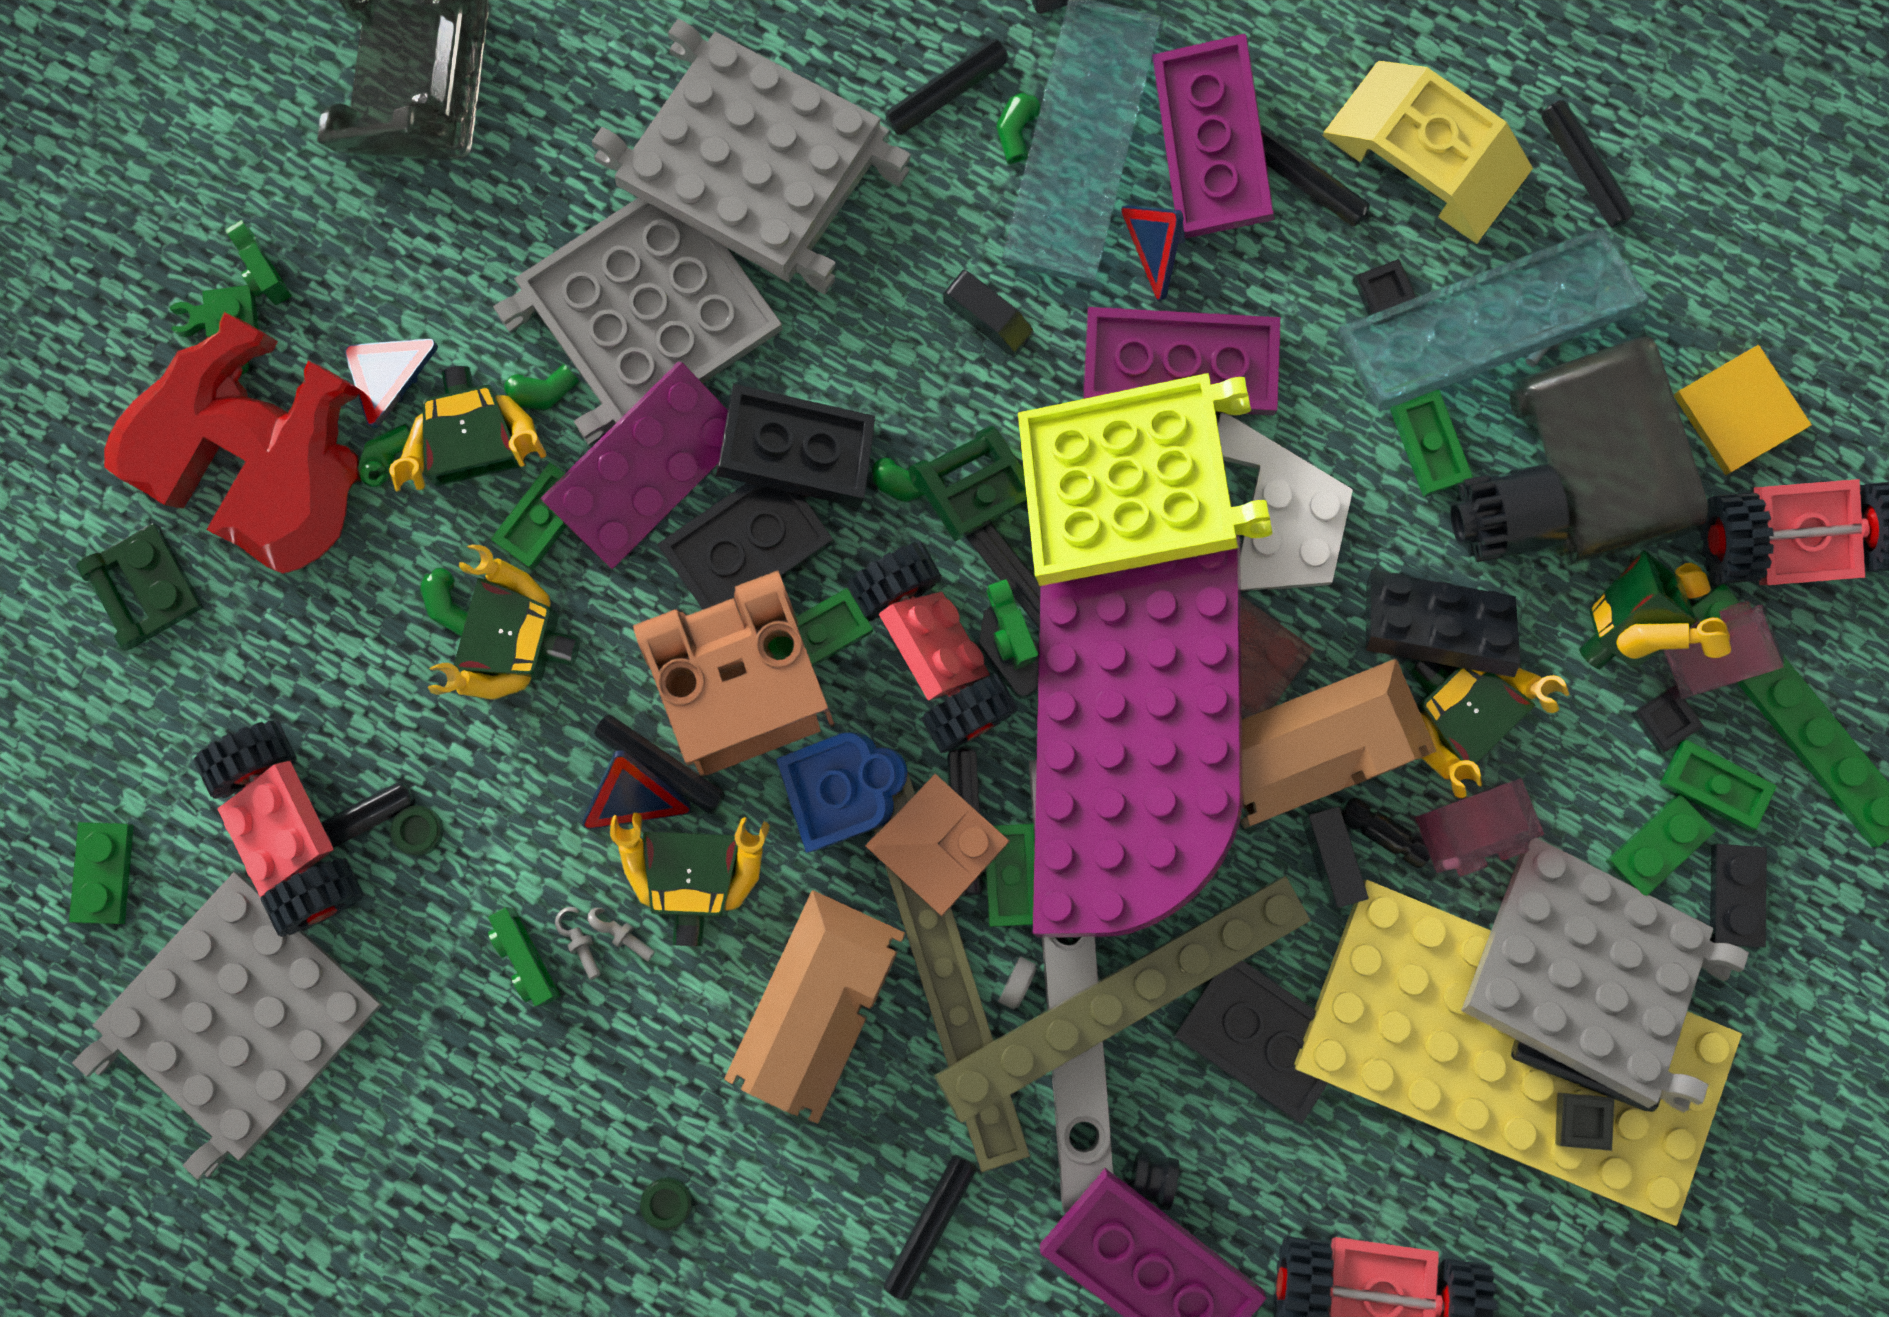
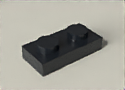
[1710,844,1767,948]

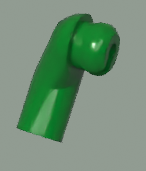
[996,92,1041,164]
[504,364,580,410]
[358,423,410,487]
[872,458,945,502]
[420,568,468,636]

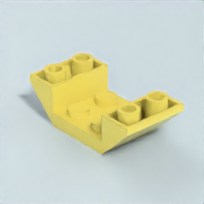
[1322,61,1533,244]

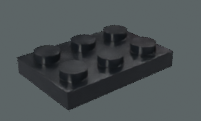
[716,384,876,508]
[657,483,834,610]
[1366,570,1521,678]
[1172,960,1328,1124]

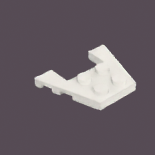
[1218,413,1353,591]

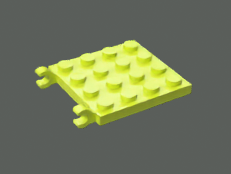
[1018,373,1273,586]

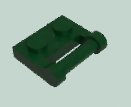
[909,426,1027,542]
[76,523,204,651]

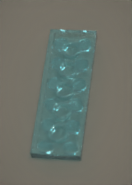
[1002,0,1161,286]
[1337,227,1649,412]

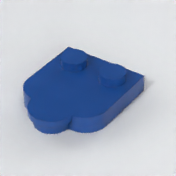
[776,732,907,853]

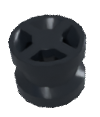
[1130,1151,1179,1211]

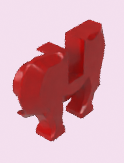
[104,312,362,574]

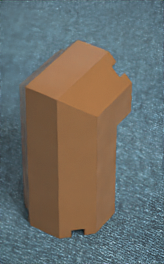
[1240,659,1437,829]
[724,890,906,1123]

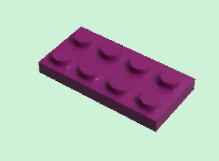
[1152,33,1275,239]
[1083,307,1281,416]
[540,361,727,569]
[1039,1168,1267,1317]

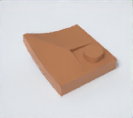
[866,774,1009,917]

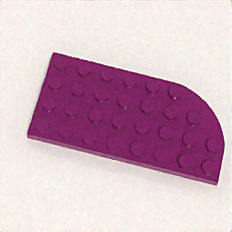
[1033,535,1243,938]

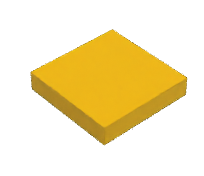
[1673,344,1812,476]

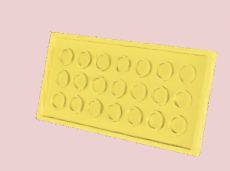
[1294,880,1742,1226]

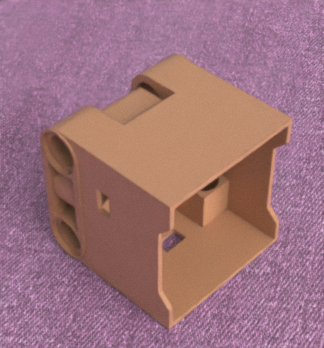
[633,571,835,777]

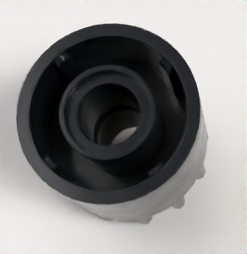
[1450,464,1569,562]

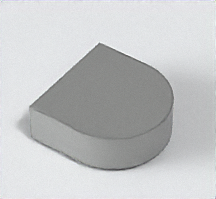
[998,956,1037,1010]

